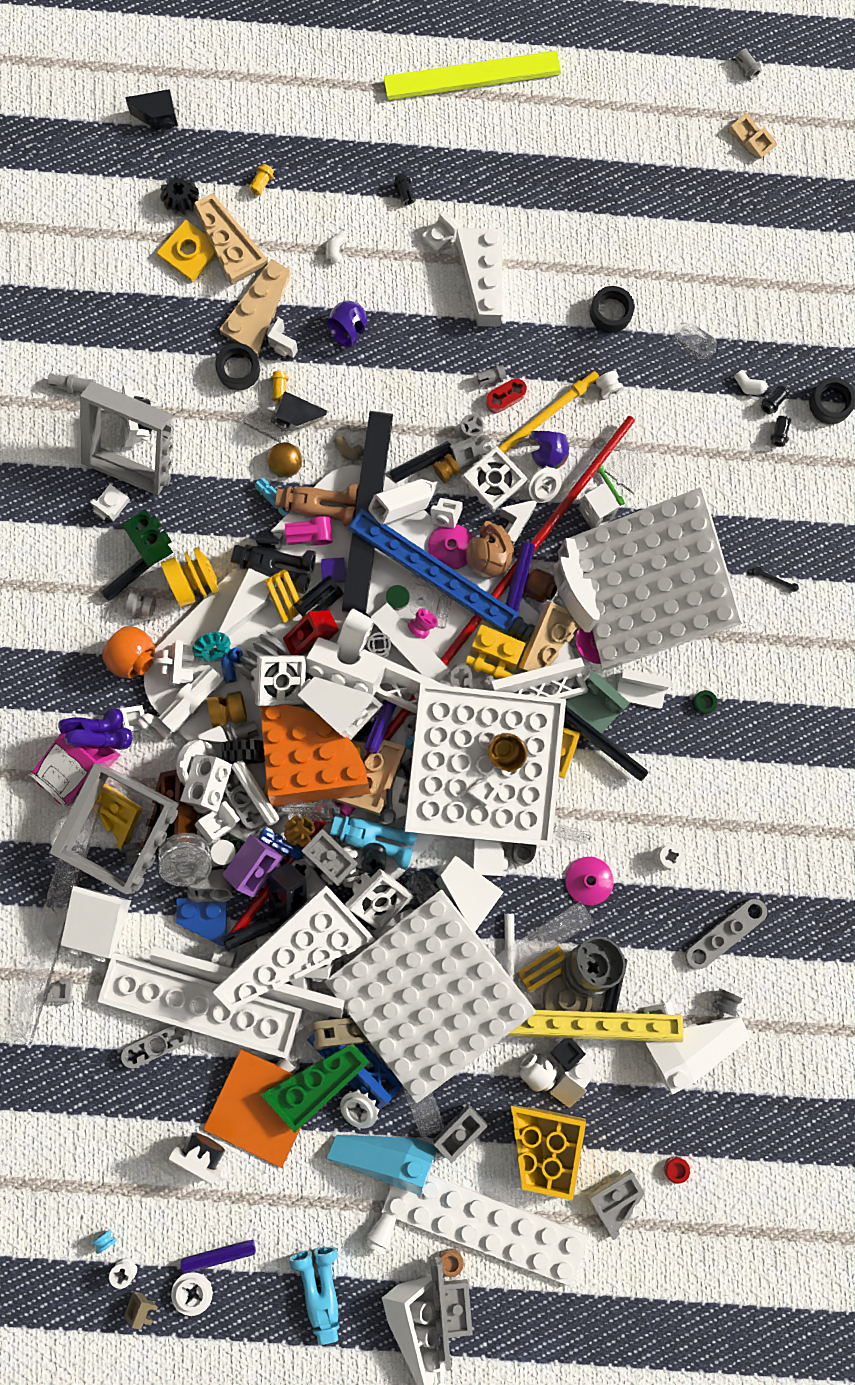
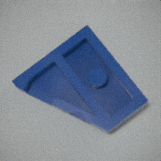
[176,898,227,946]

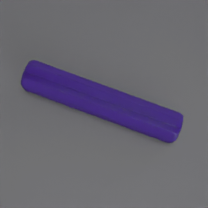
[505,542,535,611]
[364,689,397,754]
[181,1240,256,1274]

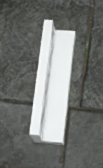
[358,649,446,713]
[489,658,588,699]

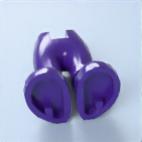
[58,709,133,750]

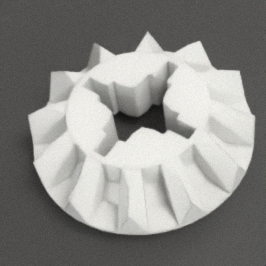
[527,466,562,503]
[340,1089,379,1128]
[171,1272,213,1316]

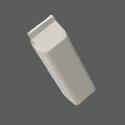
[368,479,438,525]

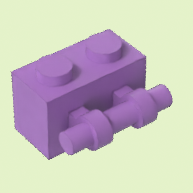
[222,834,285,897]

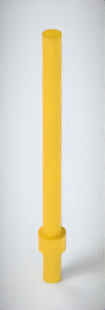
[498,371,599,454]

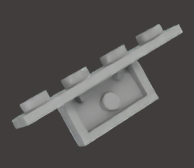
[431,1256,473,1371]

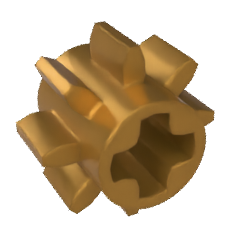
[284,815,315,847]

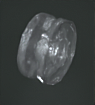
[158,833,212,886]

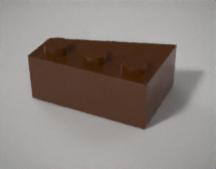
[139,769,197,853]

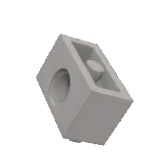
[433,1104,487,1164]

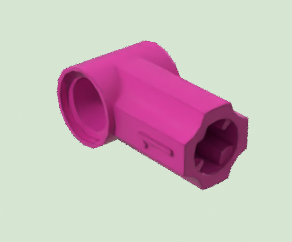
[285,517,333,545]

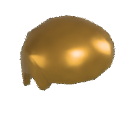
[267,442,302,478]
[488,733,527,772]

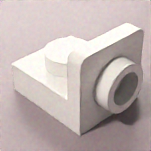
[422,211,458,254]
[90,484,130,522]

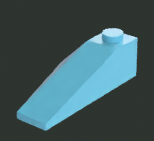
[327,1135,438,1196]

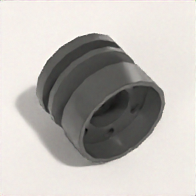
[561,936,626,998]

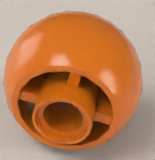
[102,626,155,679]

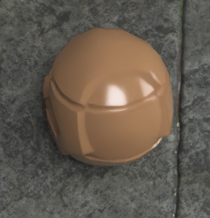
[466,521,514,579]

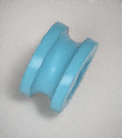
[91,1229,117,1254]

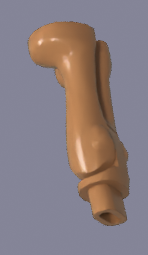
[275,483,359,527]

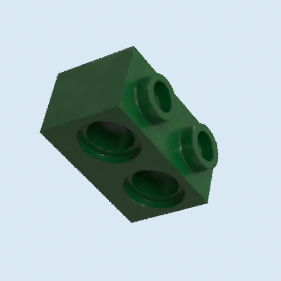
[121,509,173,567]

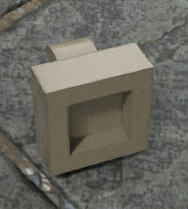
[124,1291,158,1330]

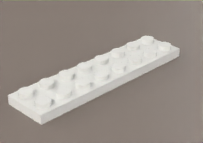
[97,953,303,1059]
[381,1174,589,1287]

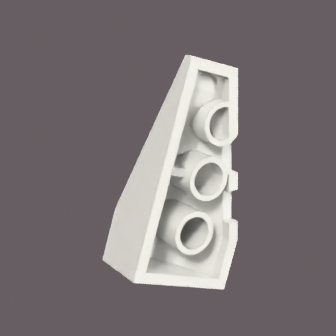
[644,1016,750,1094]

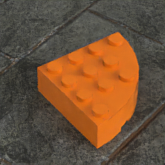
[260,704,370,807]

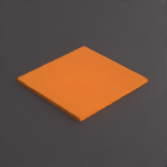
[203,1048,301,1168]

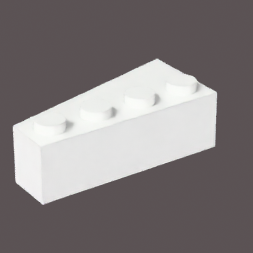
[456,228,502,327]

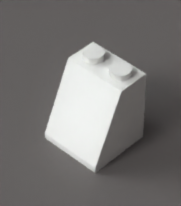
[298,676,383,740]
[436,856,503,932]
[61,886,131,962]

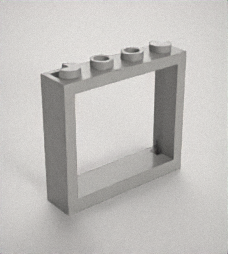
[80,381,174,495]
[49,763,179,894]

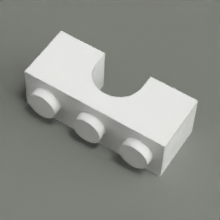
[306,637,385,696]

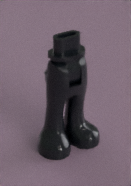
[231,544,316,594]

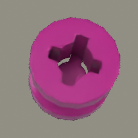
[407,608,438,639]

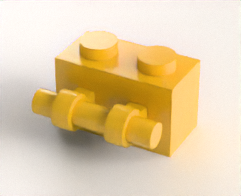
[465,625,526,680]

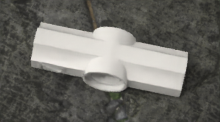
[158,666,225,733]

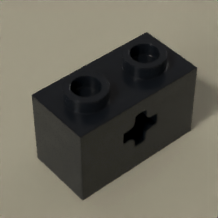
[268,862,307,922]

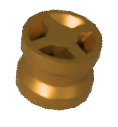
[432,454,461,484]

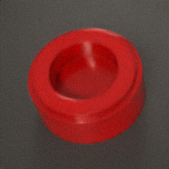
[664,1156,690,1184]

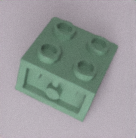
[566,671,630,734]

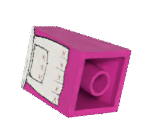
[30,733,120,807]

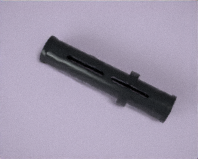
[222,913,284,952]

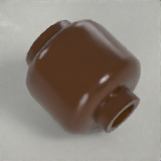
[524,568,557,603]

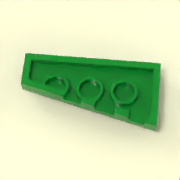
[261,1043,369,1133]

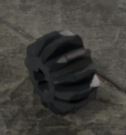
[160,174,199,216]

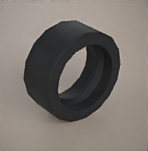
[590,286,635,333]
[215,343,261,391]
[809,377,855,424]

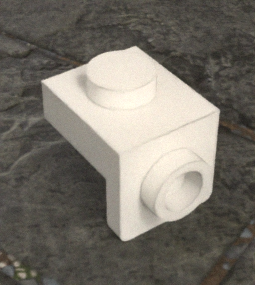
[267,318,298,358]
[431,498,463,529]
[195,801,240,844]

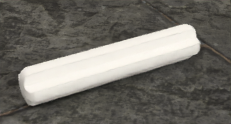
[232,760,279,826]

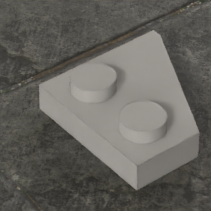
[587,1169,645,1240]

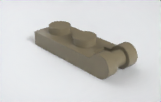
[310,1018,371,1050]

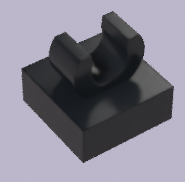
[550,1038,586,1072]

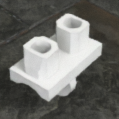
[154,640,195,687]

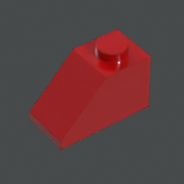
[283,610,339,655]

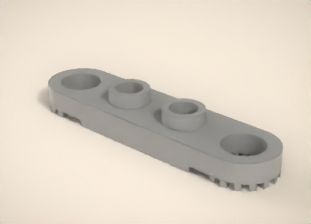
[685,899,767,969]

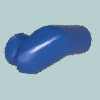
[221,647,243,683]

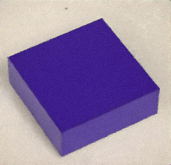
[321,557,346,583]

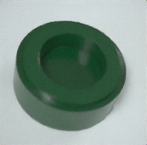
[386,585,410,610]
[692,690,718,715]

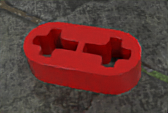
[486,378,527,413]

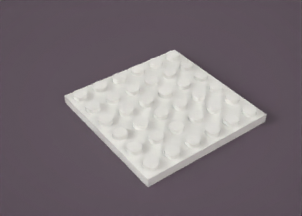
[570,487,743,670]
[404,683,566,846]
[324,889,536,1103]

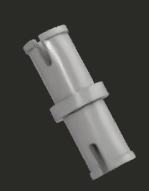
[47,373,97,393]

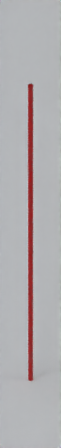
[228,416,635,934]

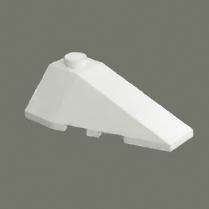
[382,1275,444,1385]

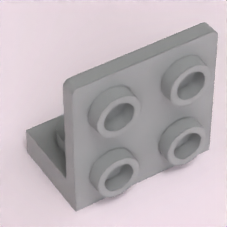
[302,829,359,886]

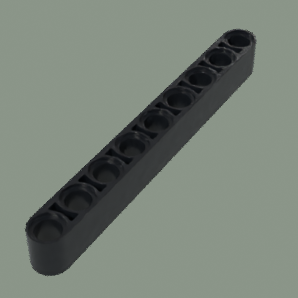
[342,410,393,613]

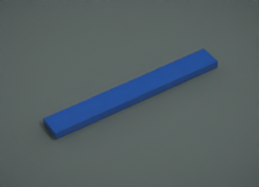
[348,508,520,635]

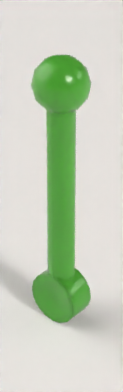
[597,465,625,506]

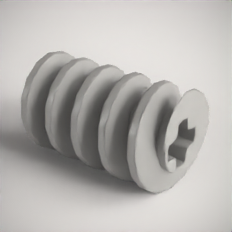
[234,631,287,681]

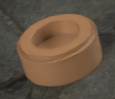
[439,1248,464,1277]

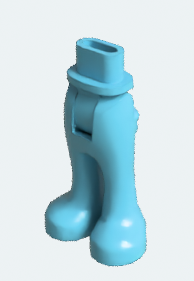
[329,816,418,870]
[289,1247,339,1345]

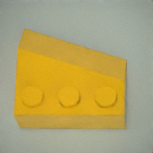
[511,1106,586,1201]

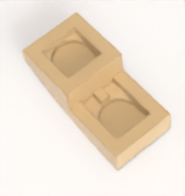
[728,112,777,159]

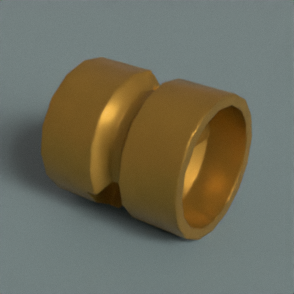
[207,691,247,728]

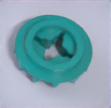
[192,632,231,663]

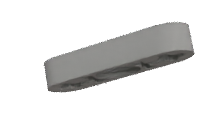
[121,1025,192,1068]

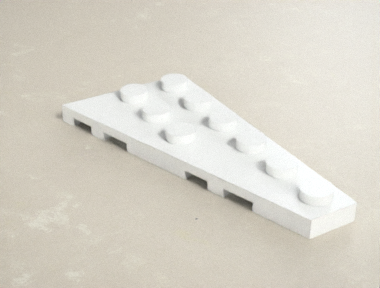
[212,885,376,1010]

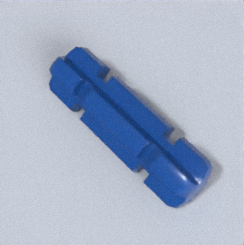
[259,828,304,860]

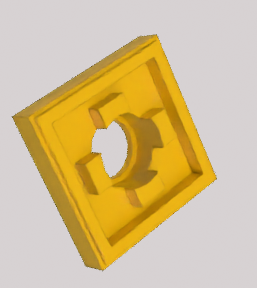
[157,220,217,282]

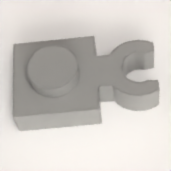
[450,435,493,469]

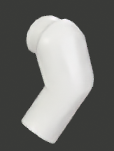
[326,230,349,264]
[734,370,767,395]
[138,713,174,740]

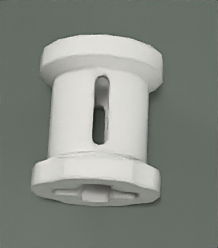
[109,1258,137,1289]

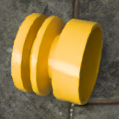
[161,546,219,608]

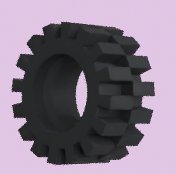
[221,739,265,764]

